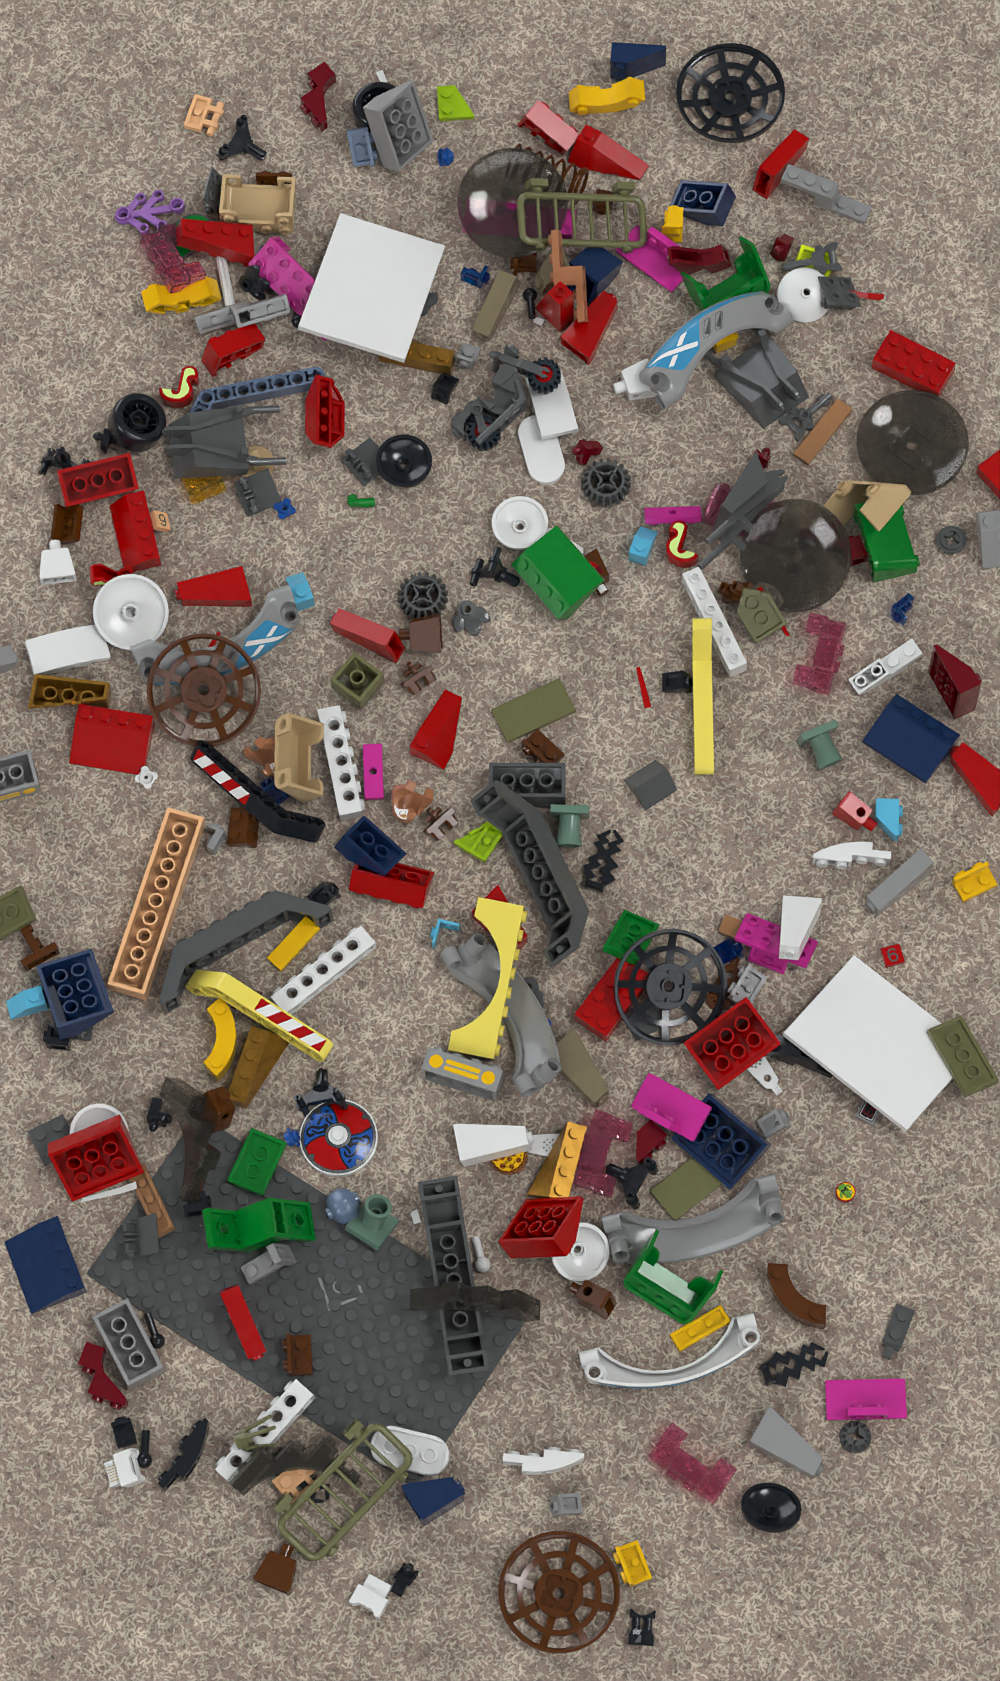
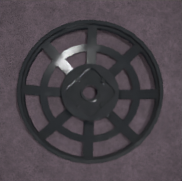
[676,43,785,143]
[613,929,727,1045]

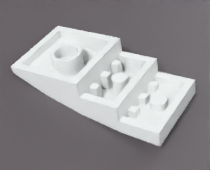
[525,370,578,440]
[25,625,111,675]

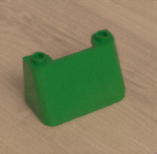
[853,502,920,583]

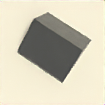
[624,760,677,810]

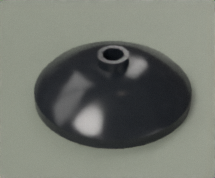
[376,434,432,488]
[741,1483,802,1533]

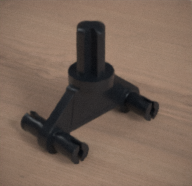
[218,115,267,161]
[38,447,90,476]
[469,547,520,587]
[294,1068,348,1117]
[605,1157,658,1209]

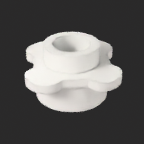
[135,766,158,789]

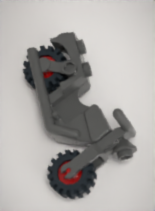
[451,344,561,452]

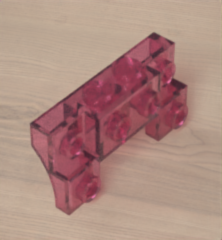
[140,223,206,294]
[792,612,846,696]
[574,1109,633,1198]
[648,1422,737,1505]

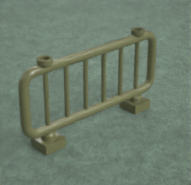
[517,178,647,253]
[272,1418,413,1561]

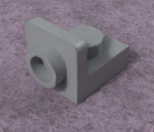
[455,342,481,369]
[206,823,226,855]
[757,1109,791,1138]
[549,1493,583,1518]

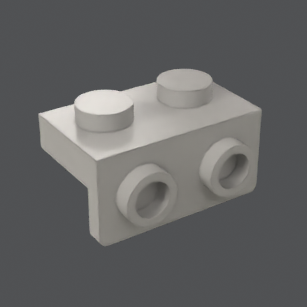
[727,963,767,1004]

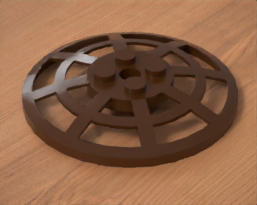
[147,633,261,746]
[498,1531,620,1654]

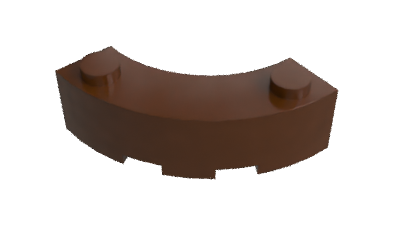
[767,1263,826,1329]

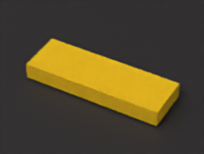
[267,916,321,972]
[669,1305,731,1352]

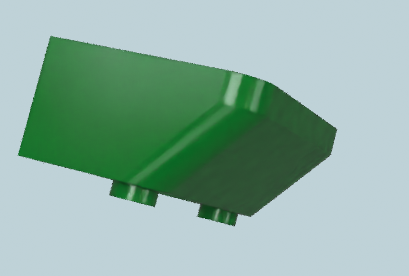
[680,236,771,311]
[623,1229,723,1324]

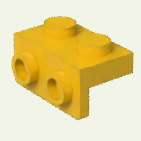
[613,1540,652,1587]

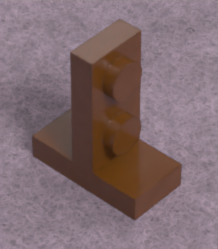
[20,924,60,972]

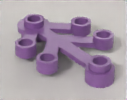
[115,190,185,236]

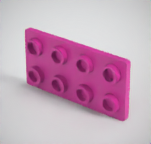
[615,225,683,293]
[734,913,818,975]
[631,1073,712,1141]
[825,1379,907,1420]

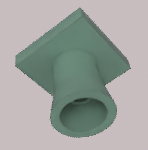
[796,719,843,770]
[550,804,589,848]
[345,1194,400,1251]

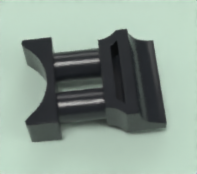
[628,1608,656,1646]

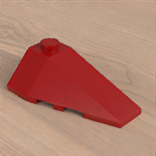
[568,124,649,180]
[409,689,462,770]

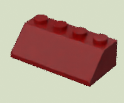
[110,490,162,572]
[349,863,435,909]

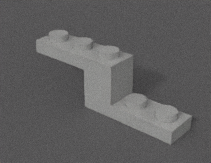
[781,164,872,224]
[194,294,291,334]

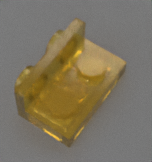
[181,476,226,505]

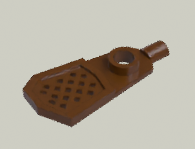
[706,956,741,1011]

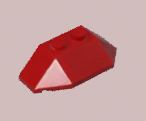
[305,375,345,448]

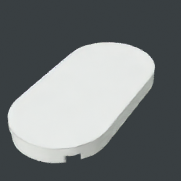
[518,415,565,485]
[371,1426,450,1476]

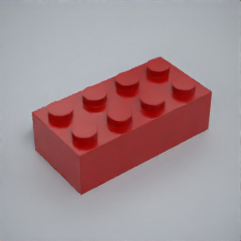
[872,330,956,401]
[56,453,139,507]
[574,958,648,1042]

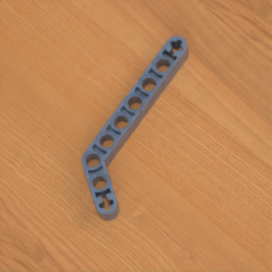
[189,367,324,413]

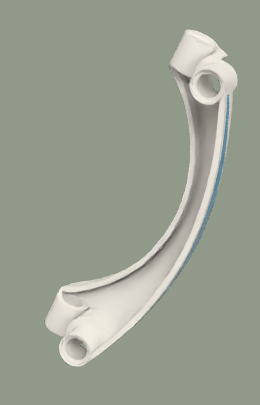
[579,1313,760,1389]

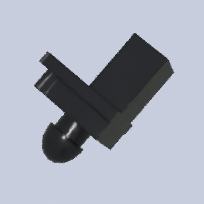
[93,428,118,454]
[147,1097,172,1132]
[391,1563,419,1597]

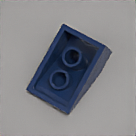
[610,42,666,81]
[670,180,736,226]
[334,815,407,876]

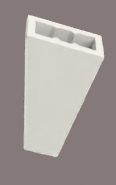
[779,895,822,960]
[453,1124,534,1167]

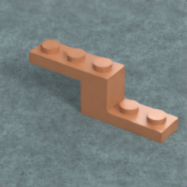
[548,230,588,323]

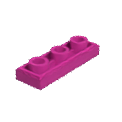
[644,506,701,525]
[363,744,384,801]

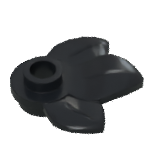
[239,265,270,300]

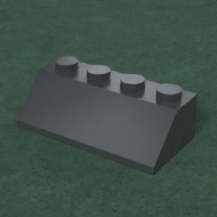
[489,763,566,807]

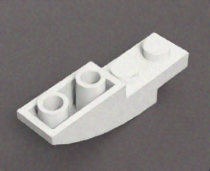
[848,638,923,695]
[812,842,891,869]
[503,1447,584,1475]

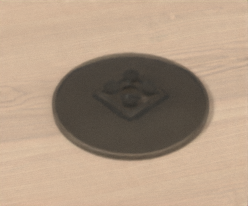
[457,148,568,258]
[856,390,969,495]
[740,499,851,612]

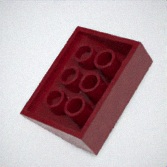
[928,644,982,720]

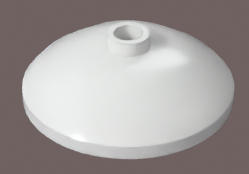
[777,268,829,323]
[492,496,548,550]
[70,1103,129,1134]
[552,1222,610,1281]

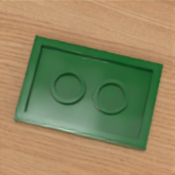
[602,909,659,965]
[227,1128,287,1197]

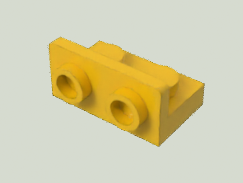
[952,862,998,903]

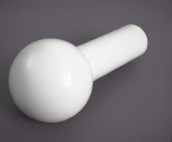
[472,1236,491,1273]

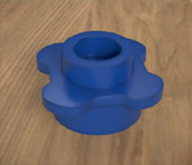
[437,148,454,166]
[274,498,296,519]
[284,1127,301,1147]

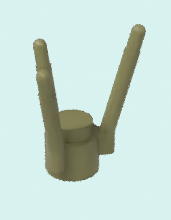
[234,1414,276,1451]

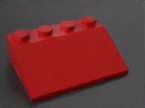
[69,704,155,775]
[683,997,781,1090]
[48,1114,144,1202]
[498,1196,584,1258]

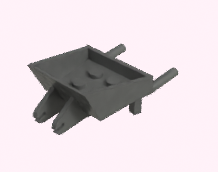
[704,328,809,429]
[162,404,286,479]
[698,452,788,570]

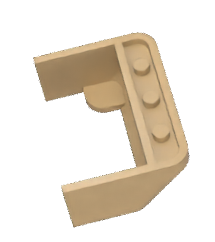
[822,480,911,531]

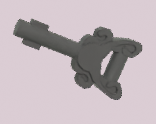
[783,242,843,274]
[778,392,833,441]

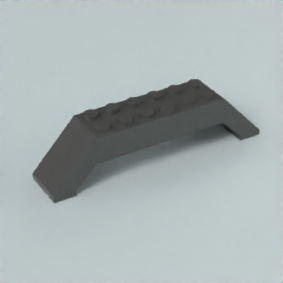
[470,780,589,967]
[160,890,334,1014]
[418,1176,489,1377]

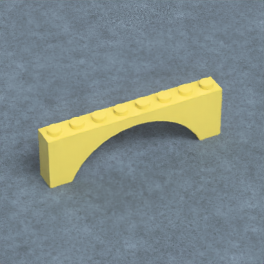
[448,897,528,1060]

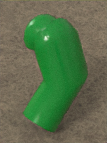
[347,494,375,508]

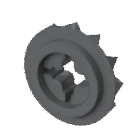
[936,526,967,555]
[839,1421,871,1453]

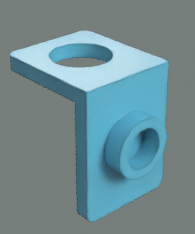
[430,919,460,948]

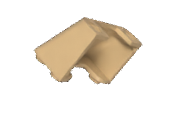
[219,174,296,235]
[274,713,324,803]

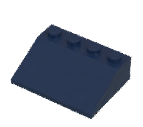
[862,694,960,784]
[36,948,114,1040]
[671,1093,772,1190]
[5,1216,87,1314]

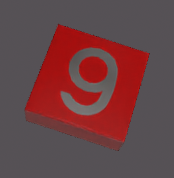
[880,944,905,968]

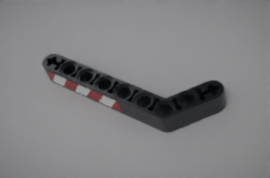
[190,740,326,843]

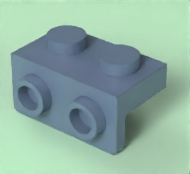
[347,127,378,167]

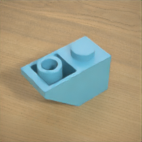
[875,798,903,841]

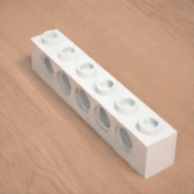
[682,567,747,678]
[317,705,365,821]
[271,926,377,1015]
[215,1379,316,1487]

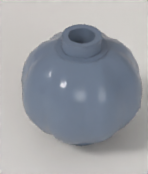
[324,1188,361,1224]

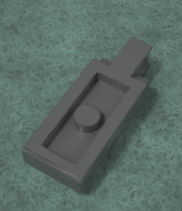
[882,1304,915,1360]

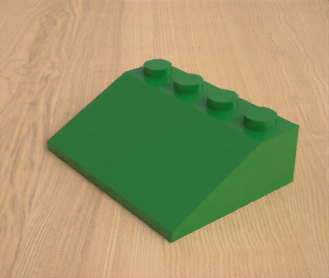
[511,526,605,619]

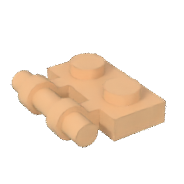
[183,94,224,136]
[272,1456,320,1503]

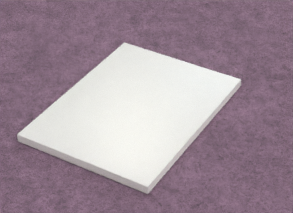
[298,213,445,363]
[783,956,953,1132]

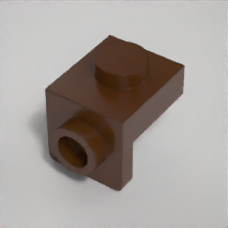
[510,252,537,276]

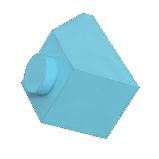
[628,526,658,566]
[285,572,315,611]
[6,986,48,1020]

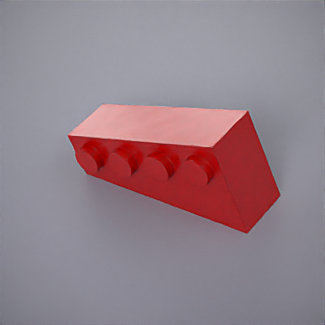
[176,219,254,267]

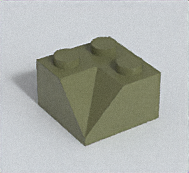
[330,652,385,709]

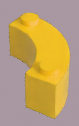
[568,77,645,116]
[141,276,222,314]
[203,998,237,1081]

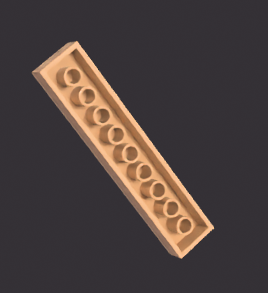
[107,807,206,1001]

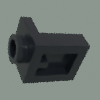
[431,372,459,405]
[662,670,693,694]
[307,882,341,905]
[43,1025,71,1051]
[183,1190,212,1218]
[111,1416,138,1449]

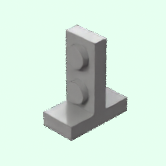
[241,1243,297,1285]

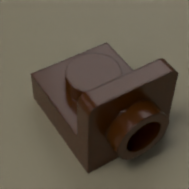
[593,189,615,215]

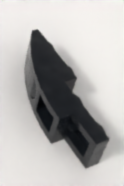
[767,1035,833,1078]
[157,1418,209,1492]

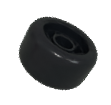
[352,82,396,132]
[108,393,166,452]

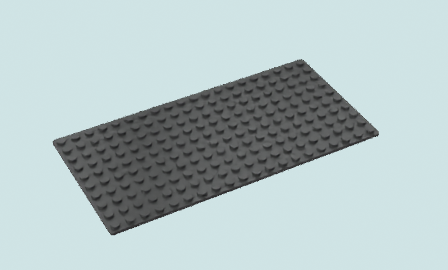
[88,1115,524,1483]

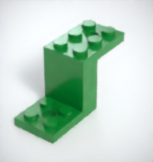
[202,1198,316,1252]

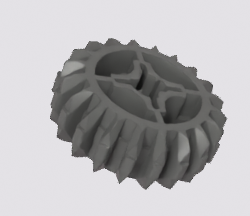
[581,458,631,508]
[398,572,448,619]

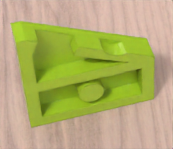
[437,85,474,122]
[454,822,503,863]

